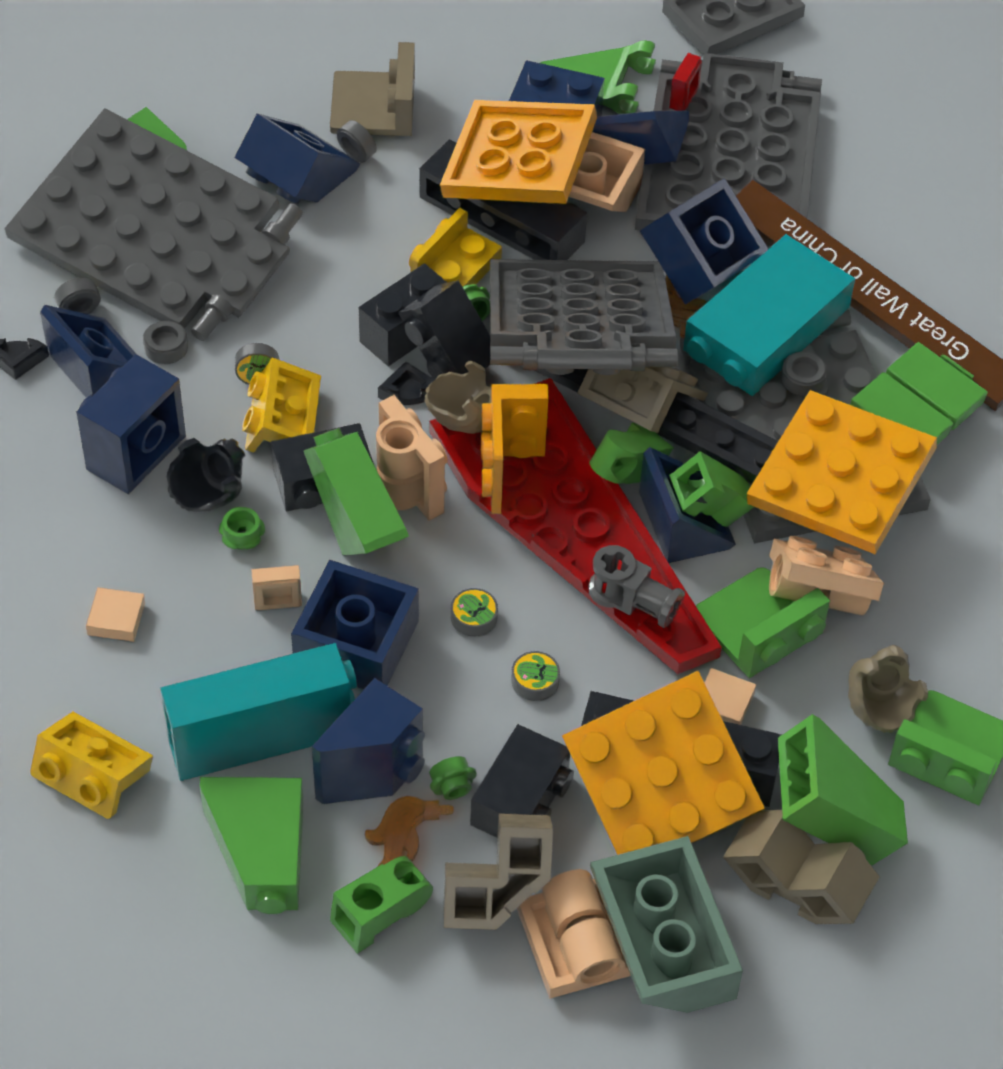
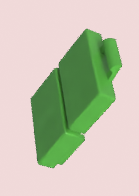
[850,342,988,445]

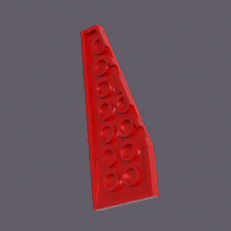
[429,378,722,674]

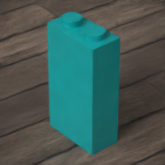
[683,234,855,396]
[160,643,357,781]

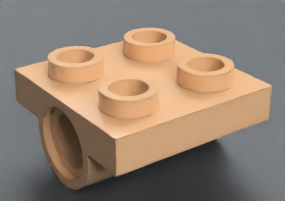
[376,395,447,521]
[769,536,884,616]
[517,869,631,999]

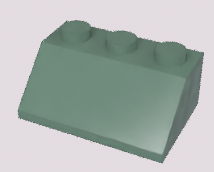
[590,836,743,1013]

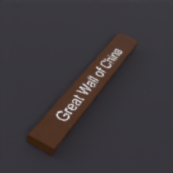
[736,180,1003,411]

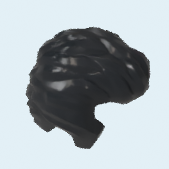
[166,438,246,512]

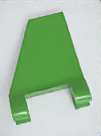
[540,40,656,114]

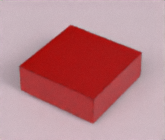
[669,53,702,111]

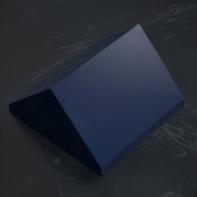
[592,111,690,164]
[40,305,136,398]
[639,447,736,563]

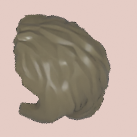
[425,361,491,434]
[848,645,928,733]

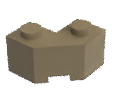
[723,810,880,924]
[443,814,553,930]

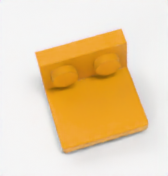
[481,384,548,514]

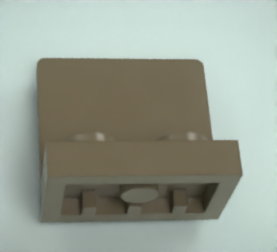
[330,42,415,136]
[577,367,708,433]

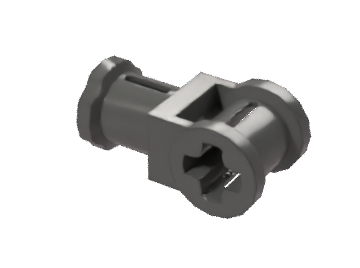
[588,545,685,628]

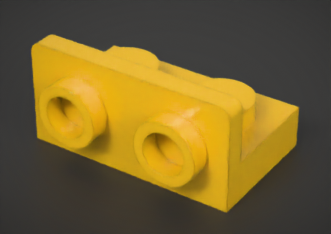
[409,208,502,287]
[242,357,321,453]
[30,711,153,819]

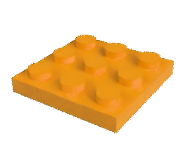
[440,100,597,204]
[746,390,937,554]
[562,670,765,855]

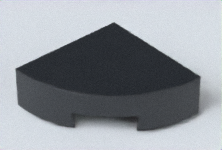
[0,338,49,380]
[378,362,435,405]

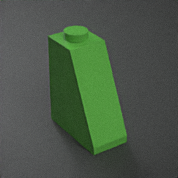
[303,428,409,555]
[778,714,908,865]
[199,777,304,914]

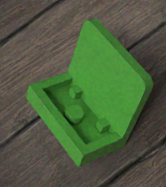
[696,567,830,679]
[888,690,1003,806]

